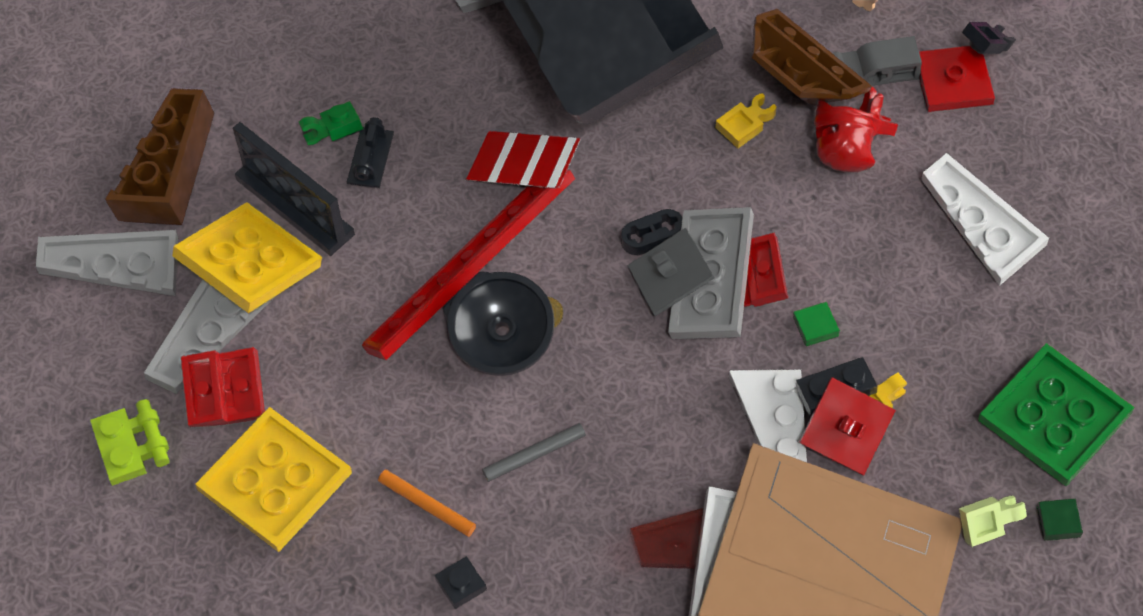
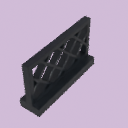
[233,122,355,256]

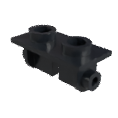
[347,117,394,188]

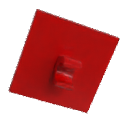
[799,377,896,476]

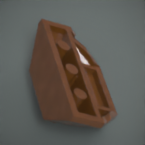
[752,9,872,105]

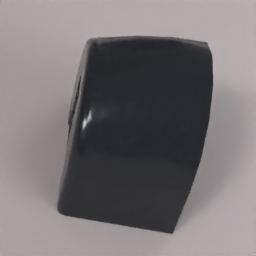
[503,0,724,125]

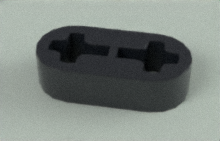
[621,209,683,256]

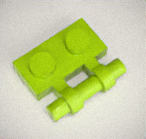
[90,399,170,486]

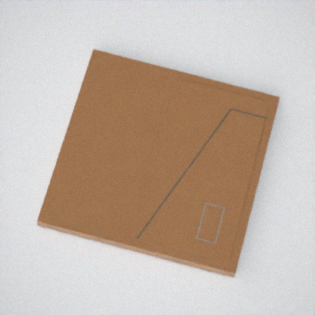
[697,443,962,616]

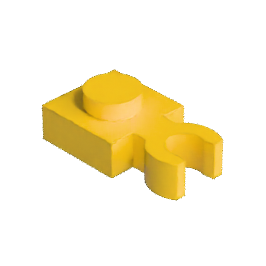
[716,93,777,149]

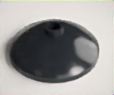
[447,272,555,376]

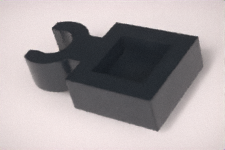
[962,22,1016,55]

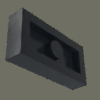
[796,357,878,417]

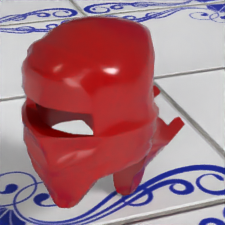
[815,87,898,172]

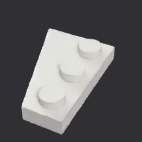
[729,370,807,462]

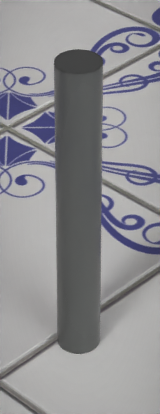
[482,423,586,482]

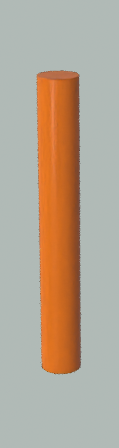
[378,469,476,537]

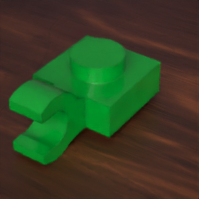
[299,101,363,145]

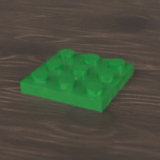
[978,343,1135,486]

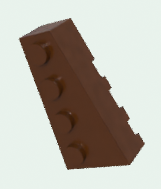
[105,88,215,225]

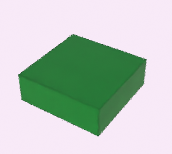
[793,302,840,347]

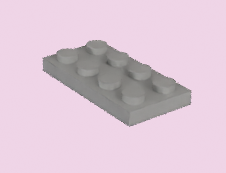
[668,207,754,339]

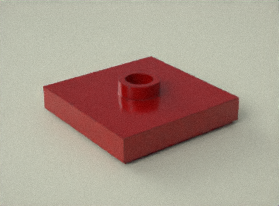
[919,46,995,112]

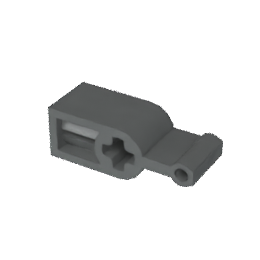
[832,36,922,86]

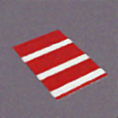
[466,131,580,188]

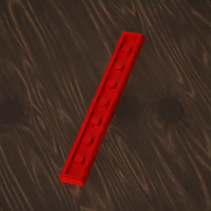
[362,169,575,360]

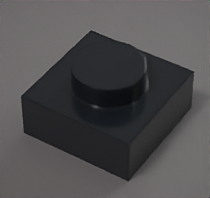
[435,556,487,609]

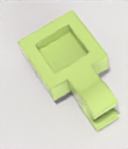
[959,496,1027,547]

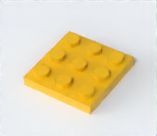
[172,202,322,314]
[195,407,352,552]

